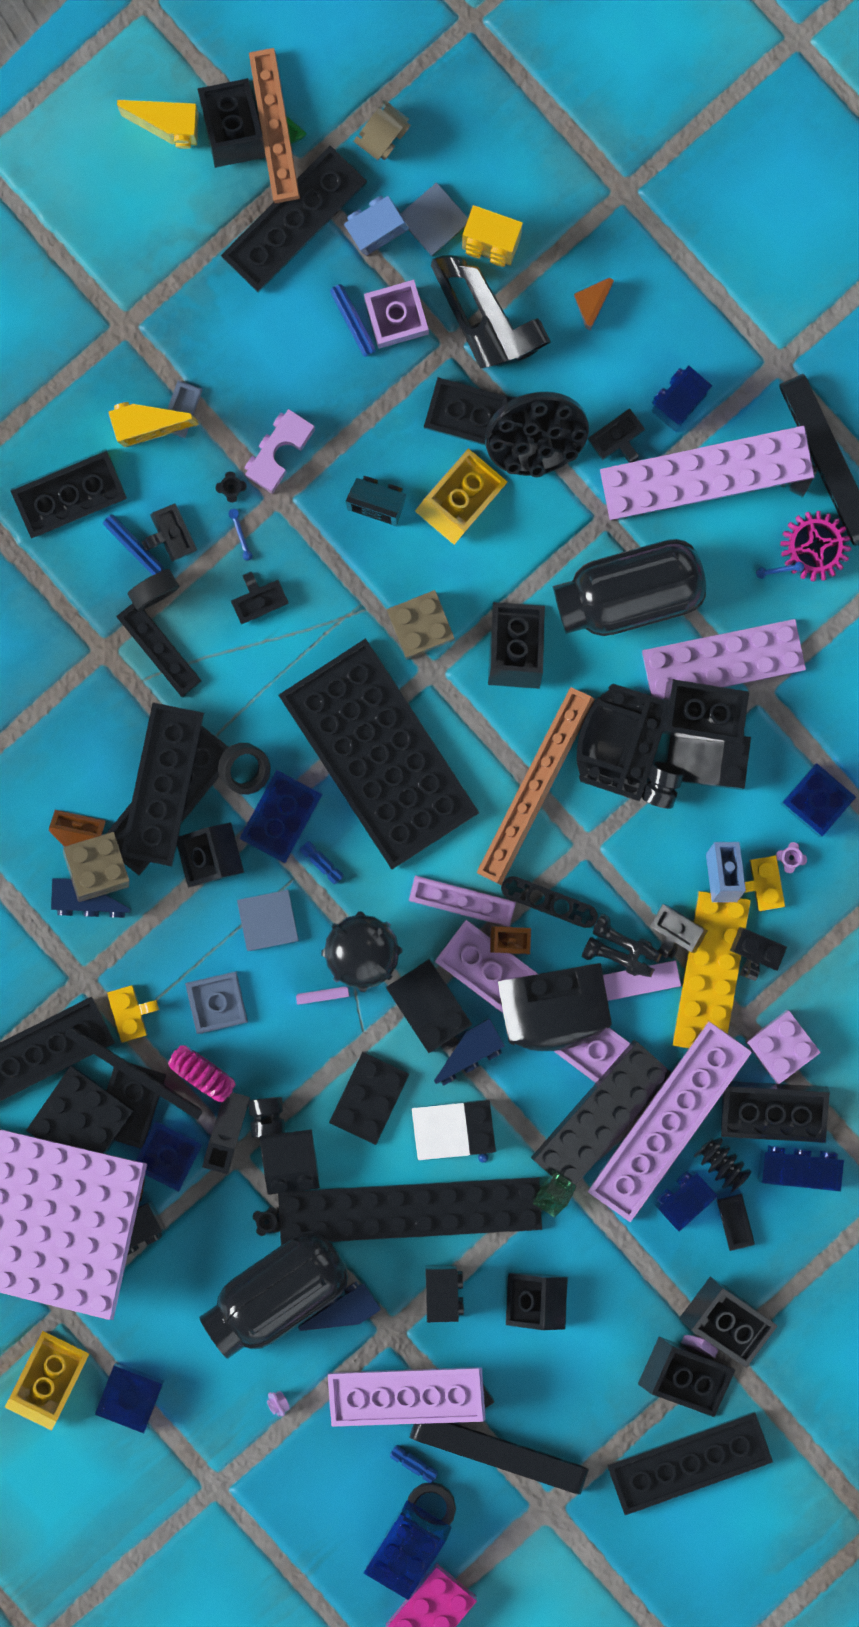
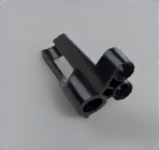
[431,255,551,369]

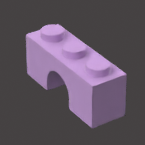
[244,409,315,494]

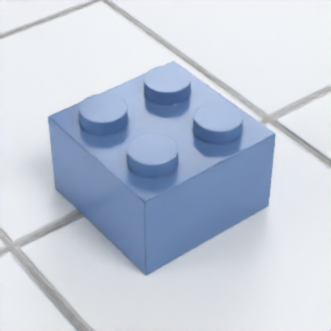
[344,196,409,256]

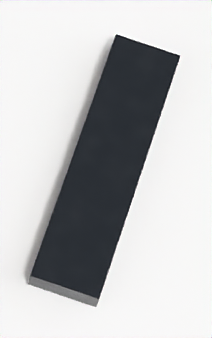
[116,603,202,697]

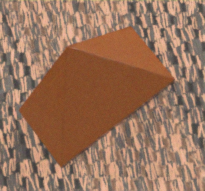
[574,278,614,330]
[49,810,106,847]
[490,926,531,954]

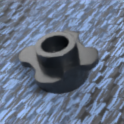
[215,471,247,503]
[252,1207,280,1236]

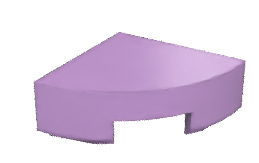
[681,1335,718,1358]

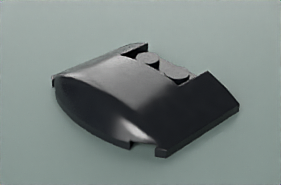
[577,684,664,802]
[498,963,612,1051]

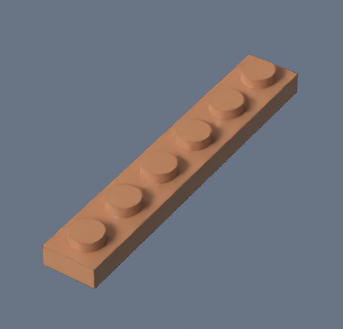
[249,48,300,203]

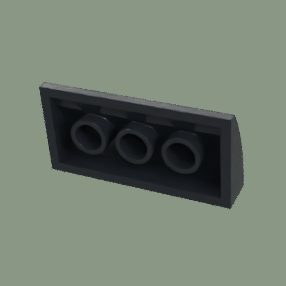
[10,449,127,539]
[721,1081,830,1143]

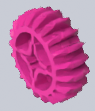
[780,511,851,582]
[168,1046,236,1102]

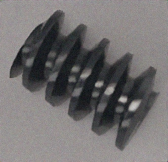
[694,1137,752,1194]

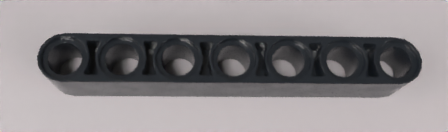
[779,373,859,546]
[409,1423,589,1495]

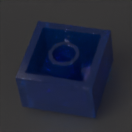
[652,365,712,432]
[780,763,856,838]
[136,1120,204,1192]
[655,1170,718,1232]
[95,1362,165,1434]

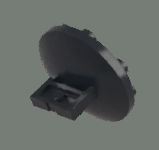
[485,392,589,477]

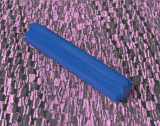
[330,284,375,357]
[103,514,164,575]

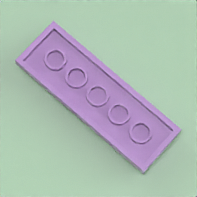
[642,619,806,700]
[328,1367,486,1426]

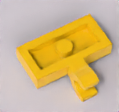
[744,855,785,911]
[107,985,159,1043]

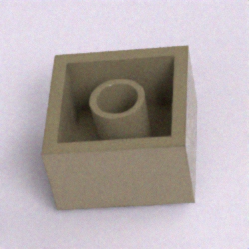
[387,590,455,660]
[63,832,129,902]

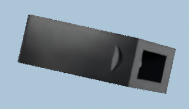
[202,1092,250,1174]

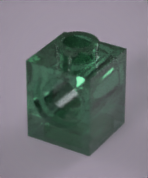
[533,1172,577,1217]

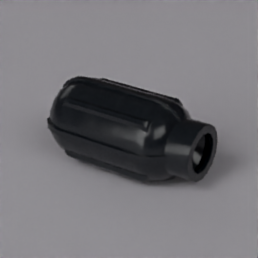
[552,539,706,636]
[321,911,403,992]
[199,1231,348,1359]

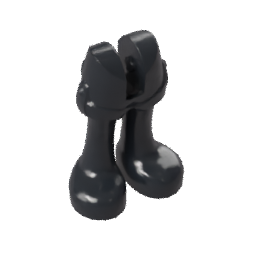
[581,913,662,977]

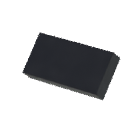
[716,1193,755,1251]

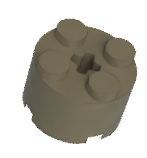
[353,100,411,161]

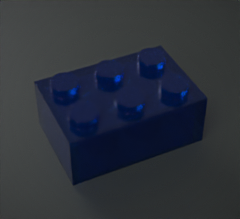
[239,770,323,864]
[758,1145,844,1192]
[363,1500,452,1600]

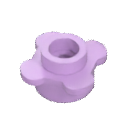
[776,842,807,873]
[267,1391,290,1417]

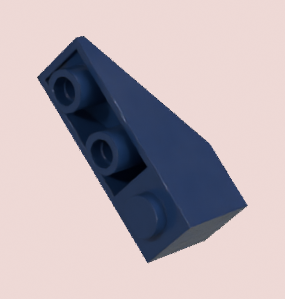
[51,878,132,918]
[434,1018,505,1086]
[298,1281,381,1331]

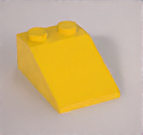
[117,100,199,149]
[109,402,199,447]
[415,448,508,545]
[4,1331,89,1431]

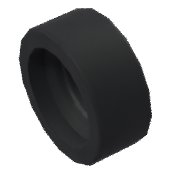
[127,569,180,611]
[218,743,271,795]
[406,1482,456,1534]

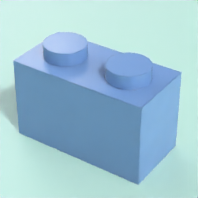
[706,842,746,902]

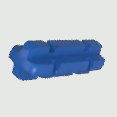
[300,841,344,884]
[390,1445,438,1483]

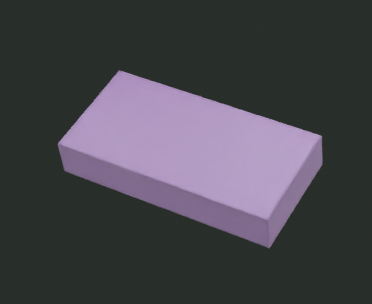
[296,986,349,1005]

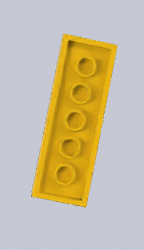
[672,891,751,1048]

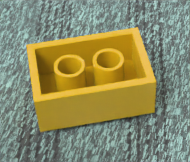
[462,205,523,267]

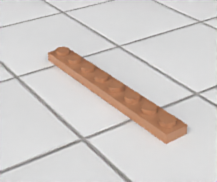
[476,687,595,885]

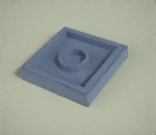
[401,182,468,256]
[237,890,299,951]
[185,971,248,1034]

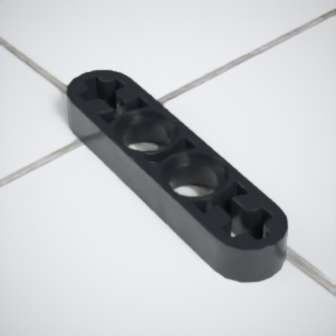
[501,876,598,928]

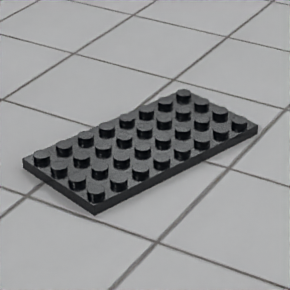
[278,638,479,870]

